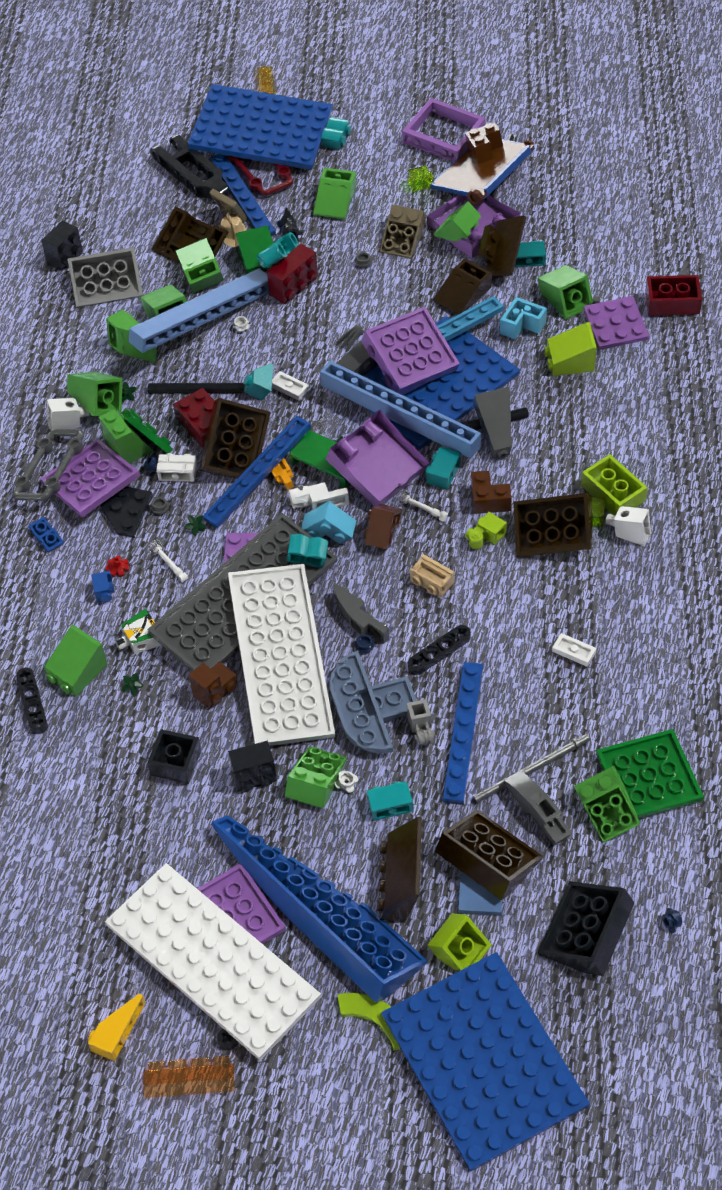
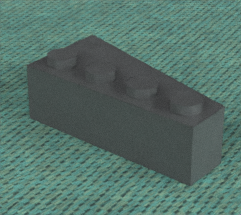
[336,320,385,376]

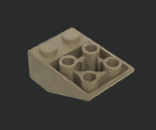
[379,205,426,258]

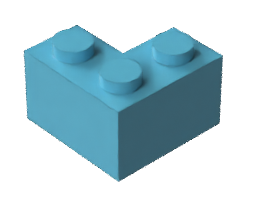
[500,297,547,340]
[301,501,356,544]

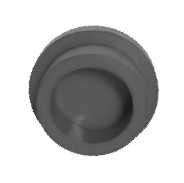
[355,252,372,268]
[151,497,169,515]

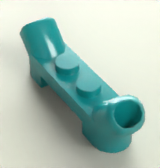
[257,232,299,269]

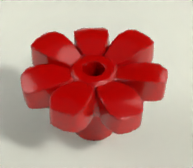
[105,556,130,577]

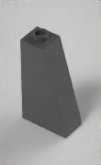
[473,387,512,459]

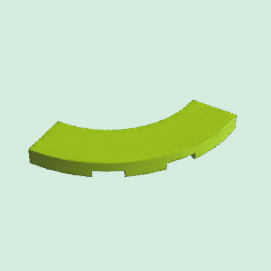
[337,993,400,1051]

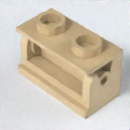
[410,554,454,597]

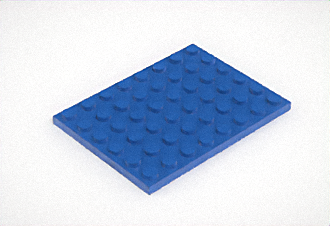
[188,84,333,170]
[363,316,520,450]
[381,952,590,1172]

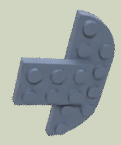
[330,651,417,753]

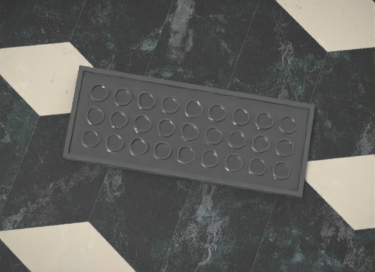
[147,513,337,671]

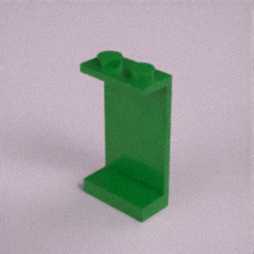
[289,430,351,489]

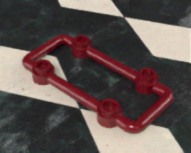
[227,155,294,196]

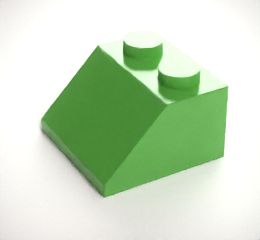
[434,201,481,242]

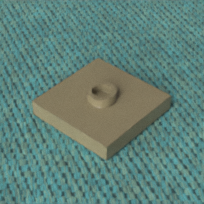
[210,189,248,223]

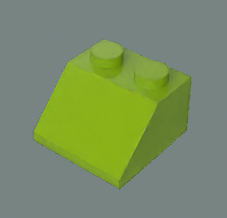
[427,913,492,972]

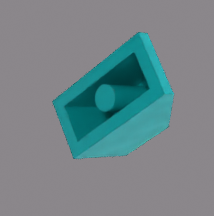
[243,363,274,400]

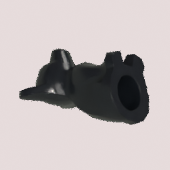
[277,208,303,241]

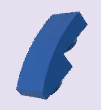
[28,517,64,552]

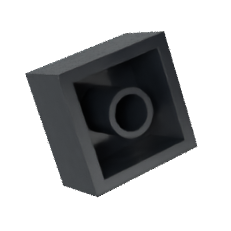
[41,220,83,271]
[147,729,201,784]
[228,740,277,792]

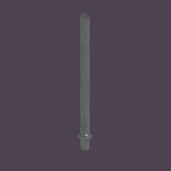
[473,734,590,804]

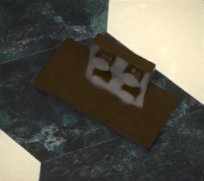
[478,215,526,279]

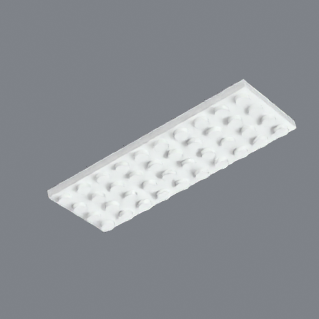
[228,564,335,746]
[105,863,321,1061]

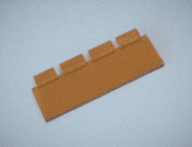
[144,1056,235,1098]

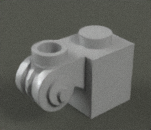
[407,699,435,746]

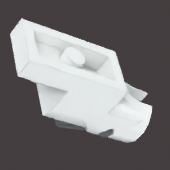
[289,482,349,510]

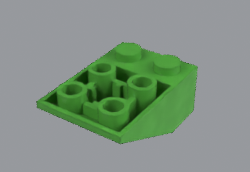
[313,168,357,220]
[176,238,224,293]
[106,309,157,363]
[285,746,347,808]
[574,766,641,843]

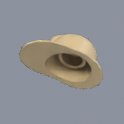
[219,212,246,247]

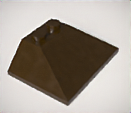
[151,206,229,264]

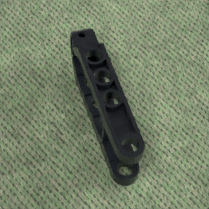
[150,134,228,202]

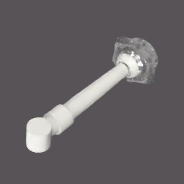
[397,489,448,521]
[148,540,188,583]

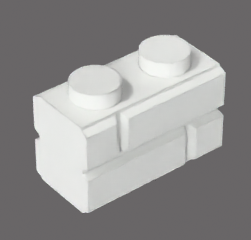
[157,453,197,482]

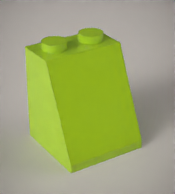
[544,322,596,376]

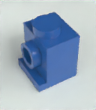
[91,571,114,603]

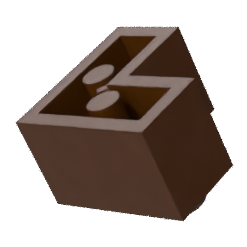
[465,122,503,164]
[471,471,512,514]
[364,504,402,549]
[189,661,238,709]

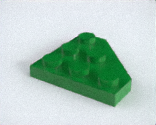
[121,408,173,453]

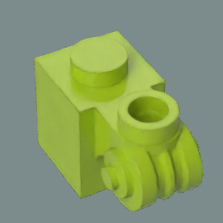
[465,512,507,550]

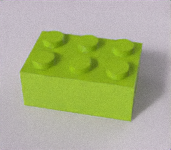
[581,454,648,515]

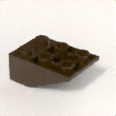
[433,258,492,315]

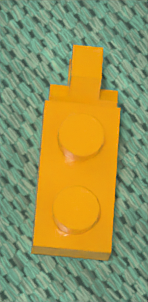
[271,458,294,490]

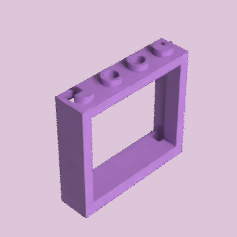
[402,98,486,162]

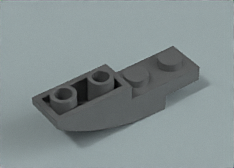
[333,583,389,643]
[504,771,572,846]

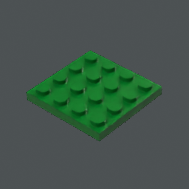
[596,729,704,819]

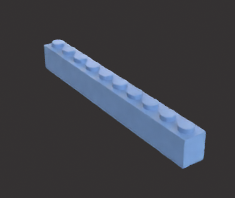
[129,269,269,353]
[320,361,481,459]

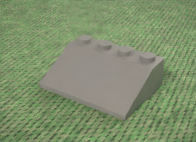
[68,247,143,307]

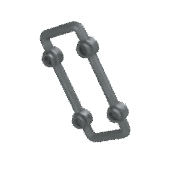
[12,429,84,501]

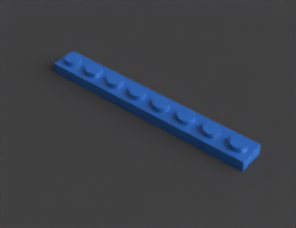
[210,154,276,236]
[203,416,312,529]
[443,662,483,805]

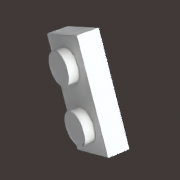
[272,371,309,401]
[552,633,597,667]

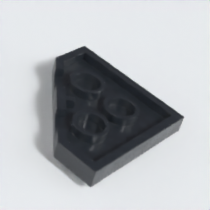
[100,487,153,538]

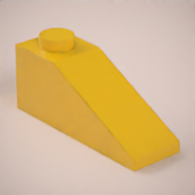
[88,993,146,1061]

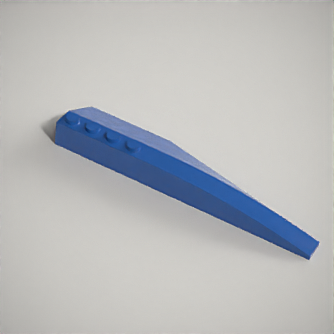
[211,815,428,1003]

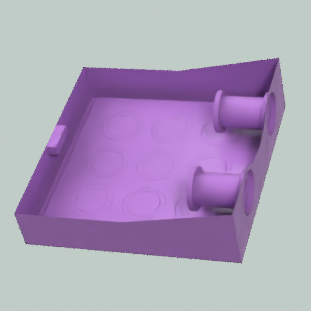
[427,195,521,259]
[361,307,460,395]
[326,410,430,507]

